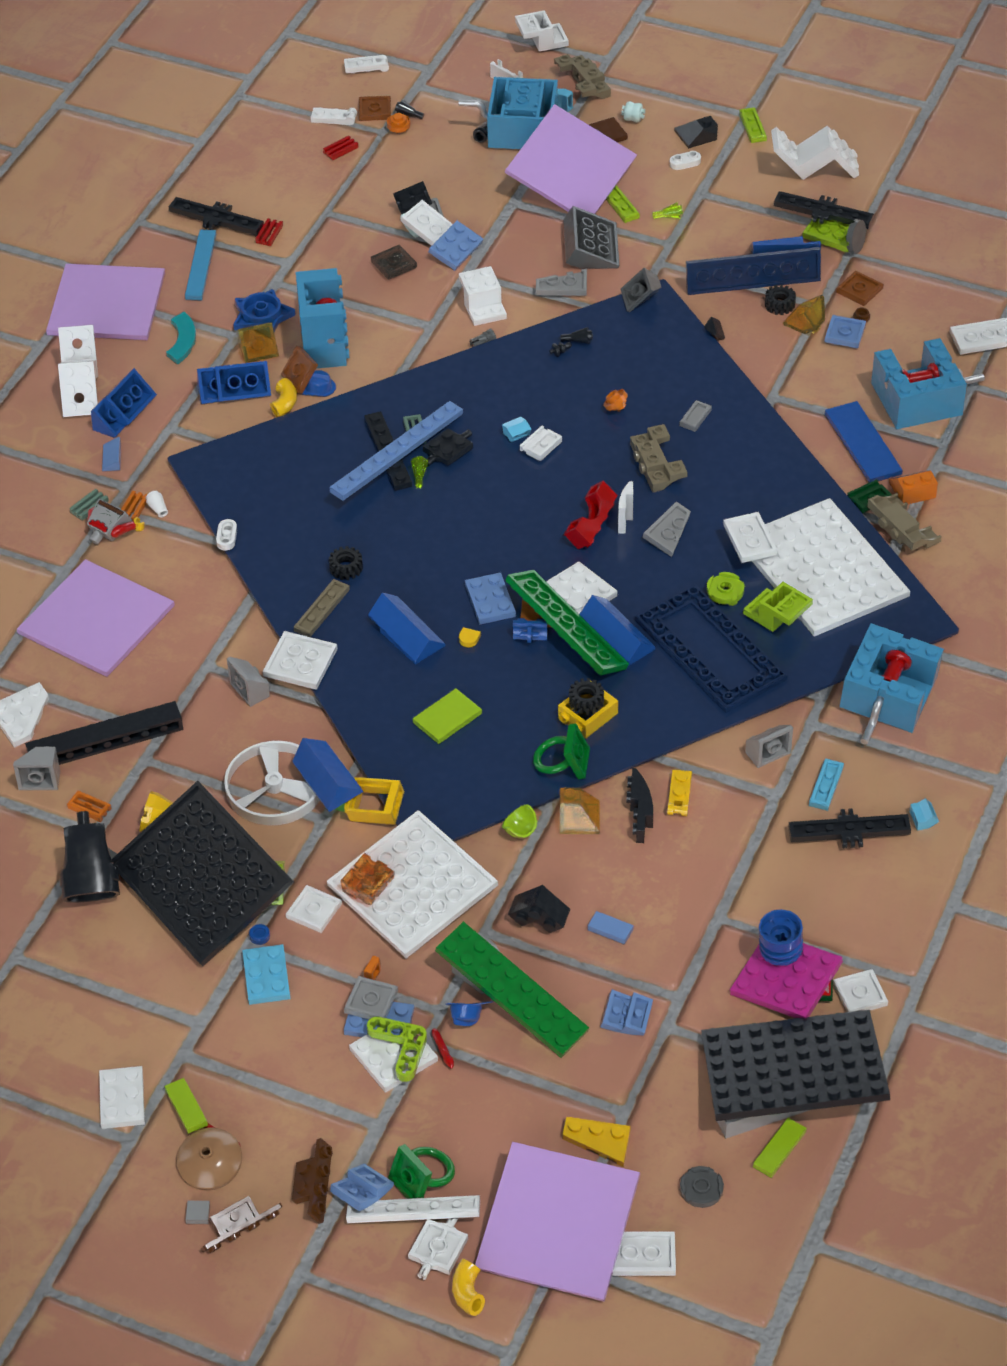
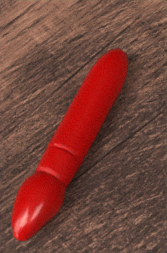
[431,1028,454,1069]

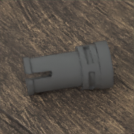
[469,328,496,347]

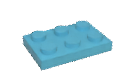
[242,944,291,1005]

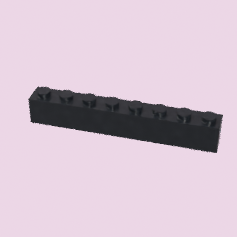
[25,701,184,765]

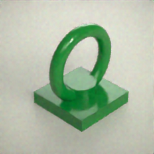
[533,723,590,779]
[388,1144,455,1199]

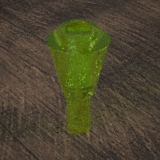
[652,202,683,219]
[411,456,428,488]

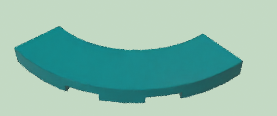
[166,312,196,364]

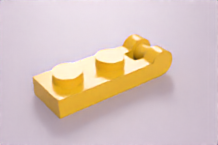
[667,769,692,816]

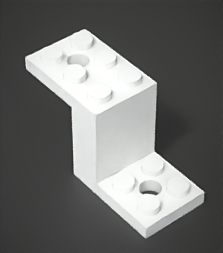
[771,126,859,180]
[58,325,98,417]

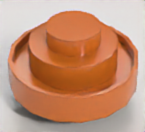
[387,113,410,133]
[603,389,628,411]

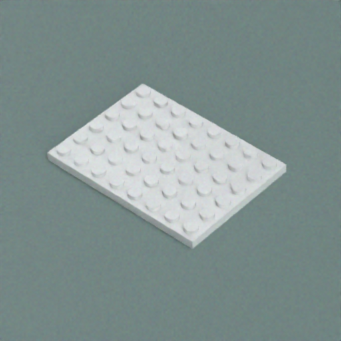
[752,498,910,636]

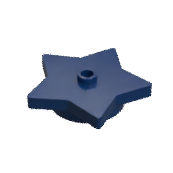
[233,289,296,337]

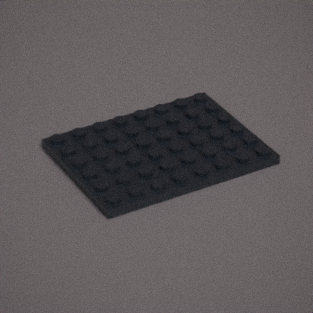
[112,781,294,966]
[701,1010,890,1121]

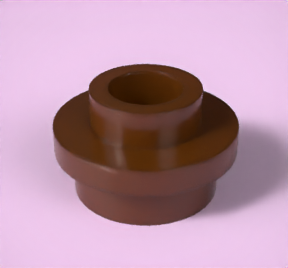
[853,307,870,322]

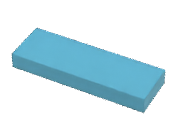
[809,758,844,811]

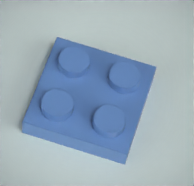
[825,315,866,348]

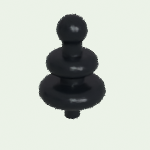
[549,342,572,357]

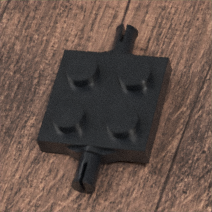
[423,428,473,466]

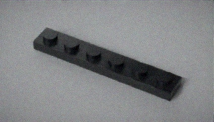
[364,411,412,491]

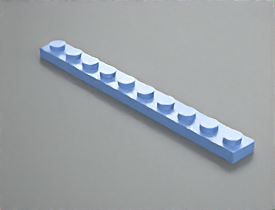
[330,401,463,501]

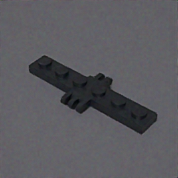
[774,191,874,229]
[168,197,264,236]
[788,808,911,849]

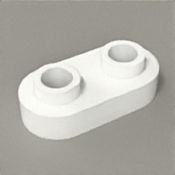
[670,151,701,170]
[216,519,237,551]

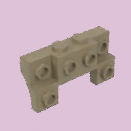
[554,54,611,99]
[630,424,687,492]
[868,493,942,551]

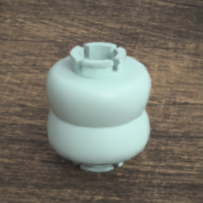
[621,101,645,123]

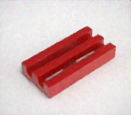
[323,135,359,160]
[255,218,283,246]

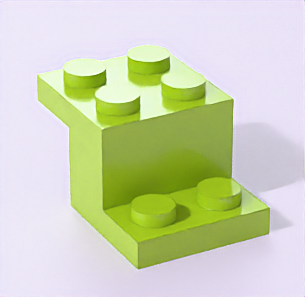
[743,582,813,632]

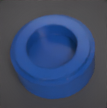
[249,924,270,945]

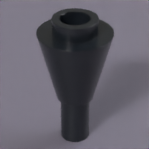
[395,100,424,119]
[560,327,593,344]

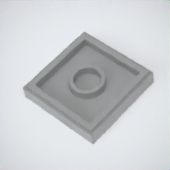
[344,976,398,1019]

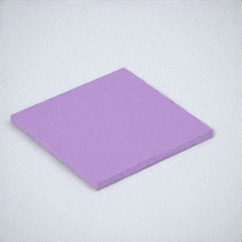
[505,104,637,214]
[46,264,165,340]
[17,559,175,677]
[475,1142,640,1302]

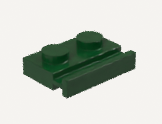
[847,479,892,514]

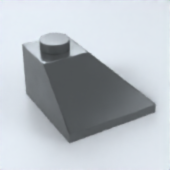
[620,268,662,312]

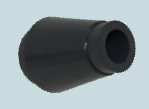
[473,122,488,142]

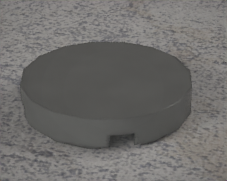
[846,219,866,253]
[680,1166,724,1208]

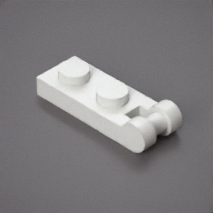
[344,55,389,73]
[311,107,357,125]

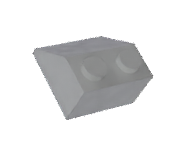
[227,657,270,707]
[745,725,793,768]
[13,746,60,790]

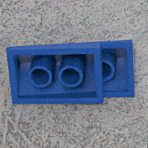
[750,236,821,254]
[197,361,271,404]
[91,368,157,438]
[368,593,445,664]
[579,595,655,666]
[292,738,363,812]

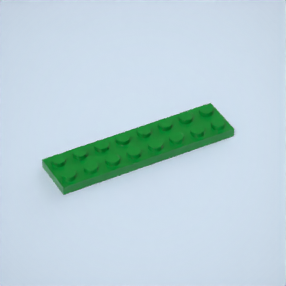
[505,570,629,675]
[435,921,590,1058]

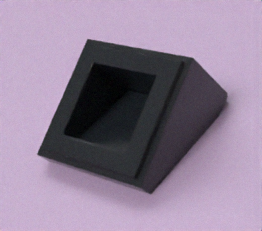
[704,317,725,340]

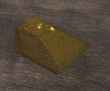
[783,295,825,334]
[236,322,279,363]
[560,788,600,834]

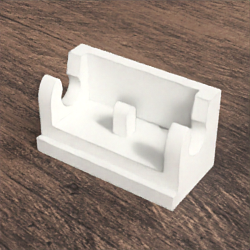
[490,59,523,79]

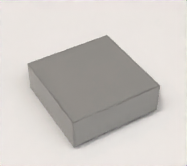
[186,1201,210,1224]

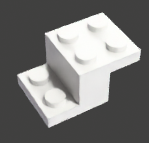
[515,10,569,51]
[459,266,507,326]

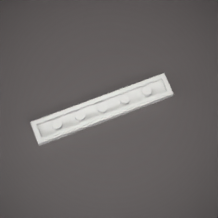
[346,1195,480,1223]

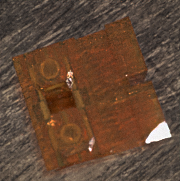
[340,853,395,905]

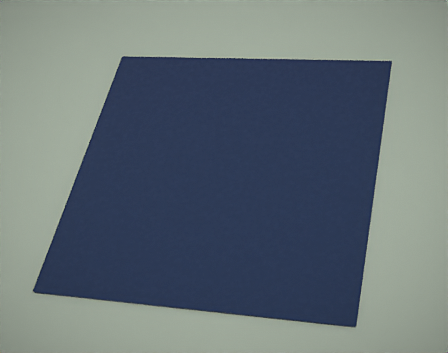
[167,279,959,841]

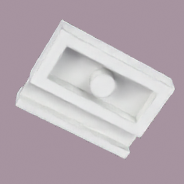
[520,426,562,461]

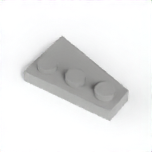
[536,268,587,296]
[643,502,691,557]

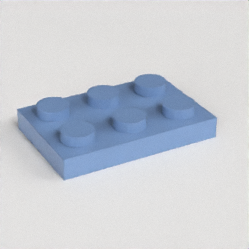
[428,220,483,271]
[465,573,516,625]
[344,1002,415,1037]

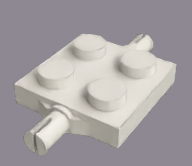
[408,1218,468,1280]

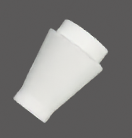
[146,491,168,517]

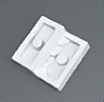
[618,481,633,533]

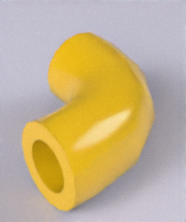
[270,378,297,418]
[452,1258,485,1316]

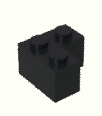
[508,885,570,933]

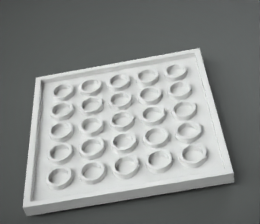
[327,810,498,958]

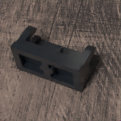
[393,181,432,214]

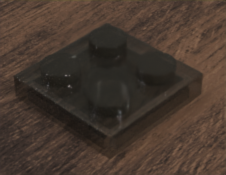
[371,245,417,280]

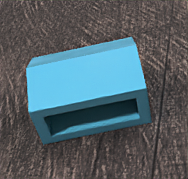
[558,89,573,112]
[502,417,531,442]
[909,798,939,831]

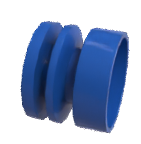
[759,909,803,966]

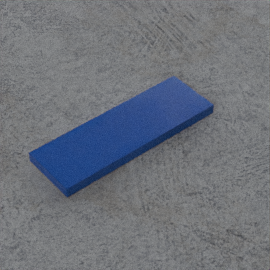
[825,401,903,483]

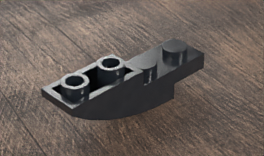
[626,768,653,843]

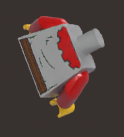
[87,499,145,545]

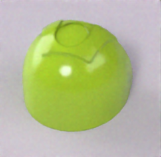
[502,804,537,839]

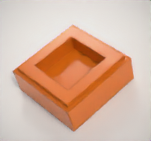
[364,956,381,980]

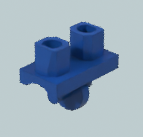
[513,618,547,643]

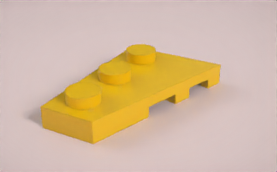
[563,1116,631,1167]

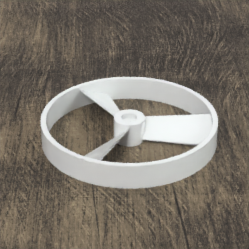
[224,741,320,825]

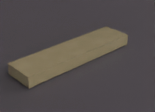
[294,579,350,637]

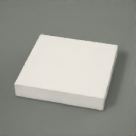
[286,885,342,933]
[833,969,888,1012]

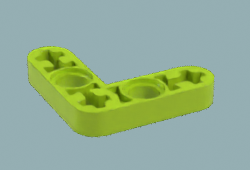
[367,1017,427,1082]

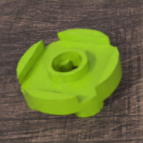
[707,572,744,606]

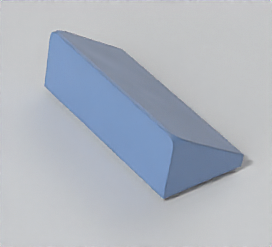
[102,437,121,471]

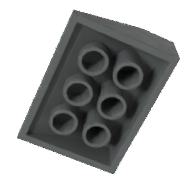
[563,206,620,269]

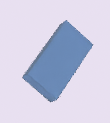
[588,911,634,945]

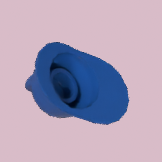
[299,370,336,397]
[445,1001,494,1026]

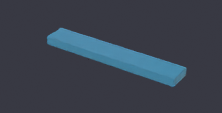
[185,230,217,300]

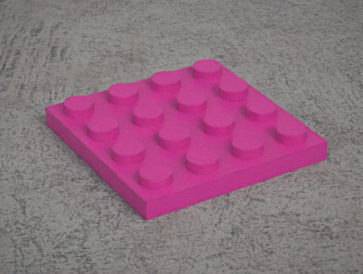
[730,943,843,1019]

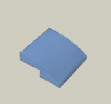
[600,989,653,1035]
[330,1164,394,1211]

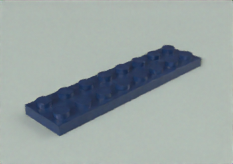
[686,247,821,295]

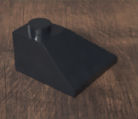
[674,115,718,149]

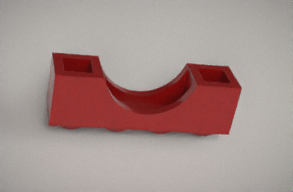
[564,480,618,550]

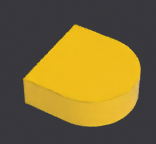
[459,627,481,647]

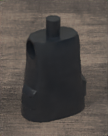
[59,811,120,903]

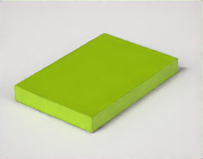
[413,688,482,744]

